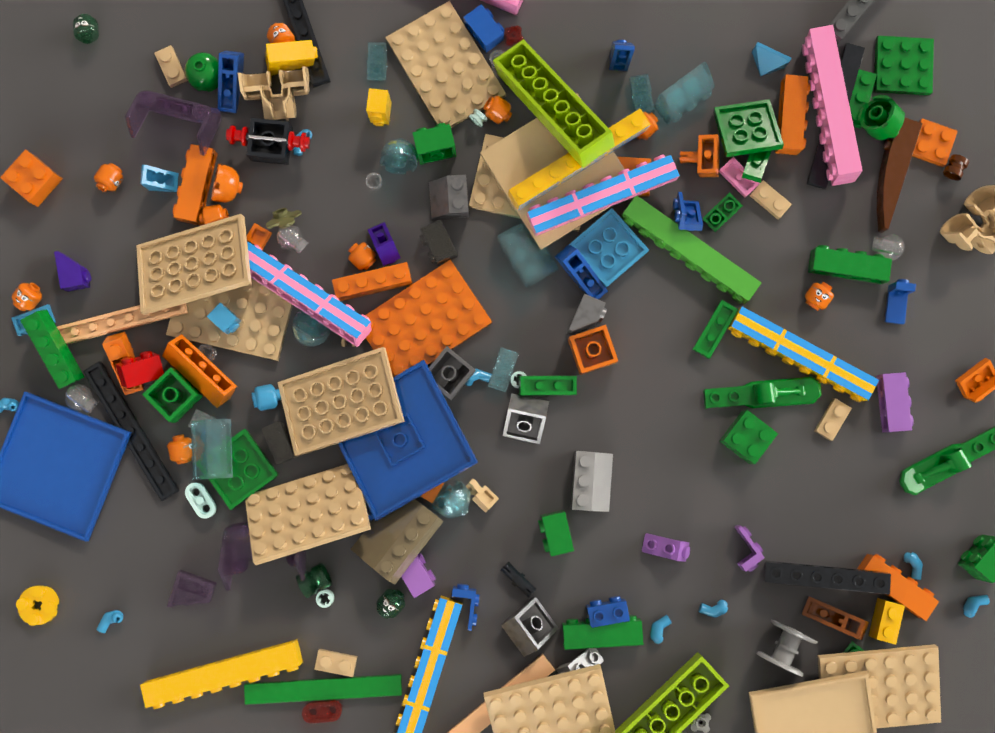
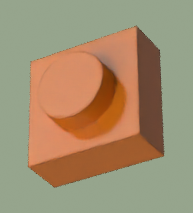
[247,223,272,250]

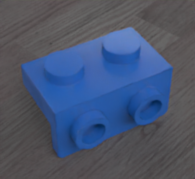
[673,192,703,231]
[586,596,630,628]

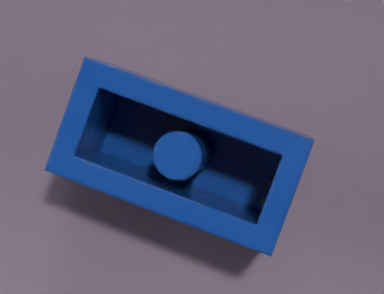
[463,4,505,53]

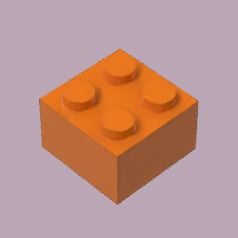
[0,149,63,207]
[568,325,618,375]

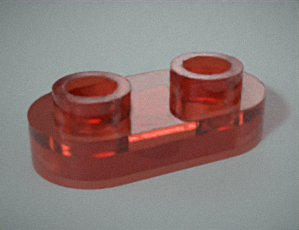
[302,700,343,724]

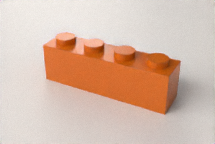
[775,74,810,155]
[173,144,218,226]
[332,262,413,301]
[162,334,237,408]
[857,554,939,621]

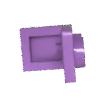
[734,525,765,572]
[642,533,690,562]

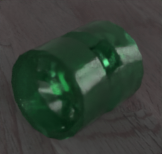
[296,563,332,598]

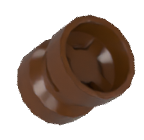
[943,154,970,181]

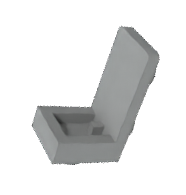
[556,648,604,674]

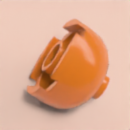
[211,164,243,203]

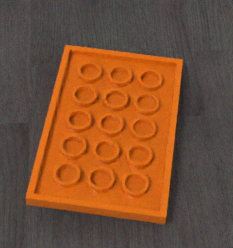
[365,260,492,377]

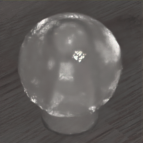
[276,225,308,254]
[871,234,905,260]
[64,384,98,414]

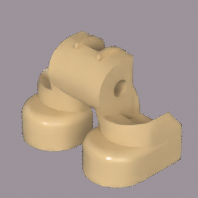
[238,66,310,121]
[940,185,995,254]

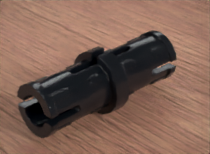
[500,561,537,598]

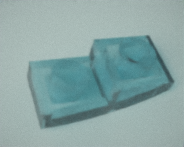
[367,42,387,80]
[629,74,655,114]
[488,347,519,392]

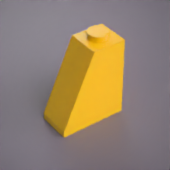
[265,40,318,75]

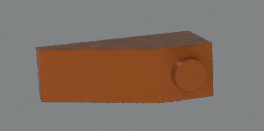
[802,597,869,640]

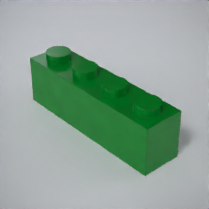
[808,245,892,284]
[20,309,85,389]
[562,615,644,650]

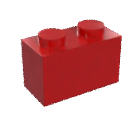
[115,351,164,389]

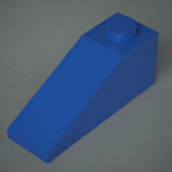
[609,40,635,71]
[218,50,244,113]
[555,245,608,299]

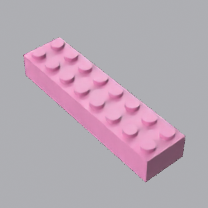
[802,25,862,186]

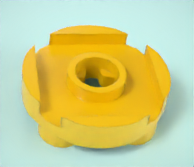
[16,585,59,626]

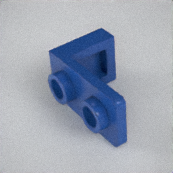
[885,279,916,325]
[452,584,480,631]

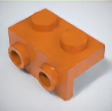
[955,358,995,403]

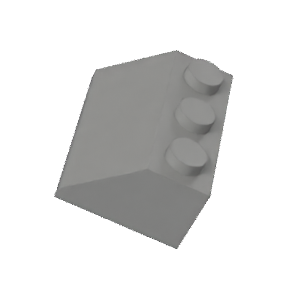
[570,451,613,512]

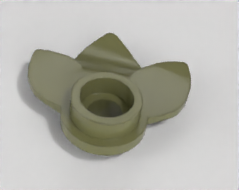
[266,208,302,229]

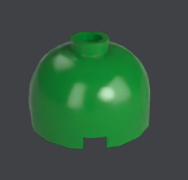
[184,52,219,92]

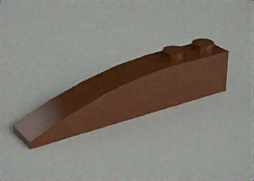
[877,118,923,233]

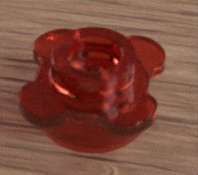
[504,26,524,46]

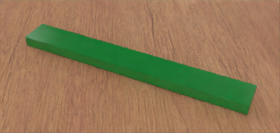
[244,674,402,705]

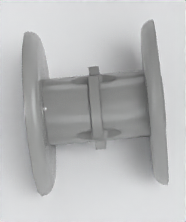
[756,619,818,677]

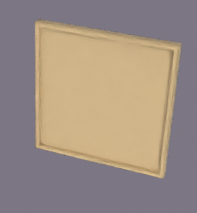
[480,93,625,251]
[748,670,877,733]

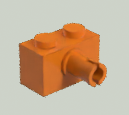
[680,134,720,178]

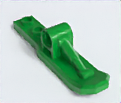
[703,377,822,409]
[899,426,995,495]

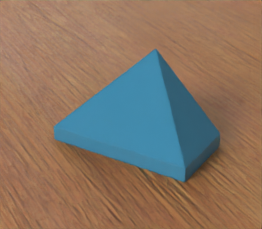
[752,42,791,76]
[140,164,179,192]

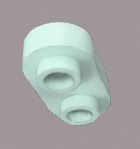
[185,483,217,519]

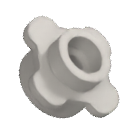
[690,713,711,733]

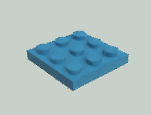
[569,208,649,288]

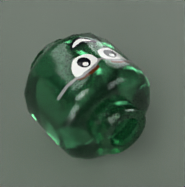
[73,14,99,44]
[376,589,405,619]

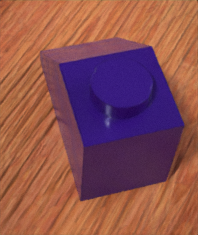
[368,222,401,266]
[54,251,91,292]

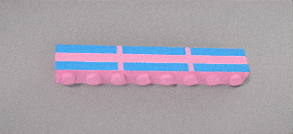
[527,154,680,236]
[247,242,371,347]

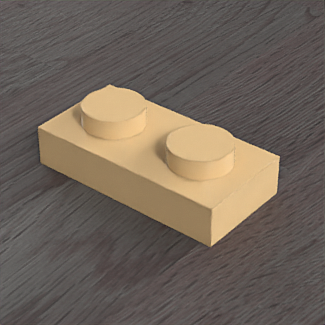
[154,45,188,88]
[750,180,792,220]
[814,398,852,441]
[314,649,358,677]

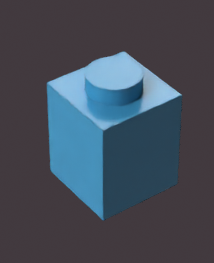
[207,303,241,334]

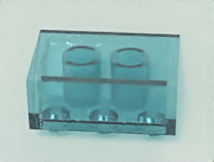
[654,61,715,125]
[497,223,559,288]
[191,419,233,480]

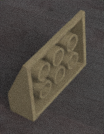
[350,499,443,585]

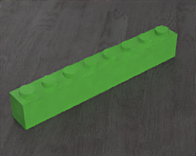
[621,196,762,304]

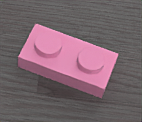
[719,157,760,198]

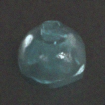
[380,138,418,175]
[292,311,331,347]
[432,480,471,519]

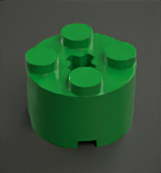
[858,95,905,140]

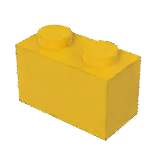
[366,88,392,126]
[869,598,905,645]

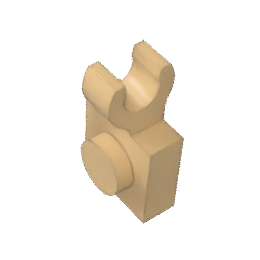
[463,479,499,513]

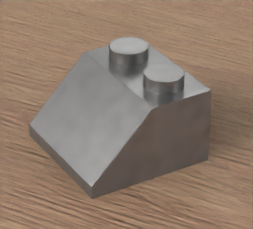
[429,174,469,220]
[567,294,607,335]
[429,346,476,400]
[502,393,549,444]
[501,597,559,657]

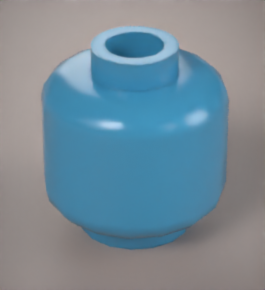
[251,384,281,411]

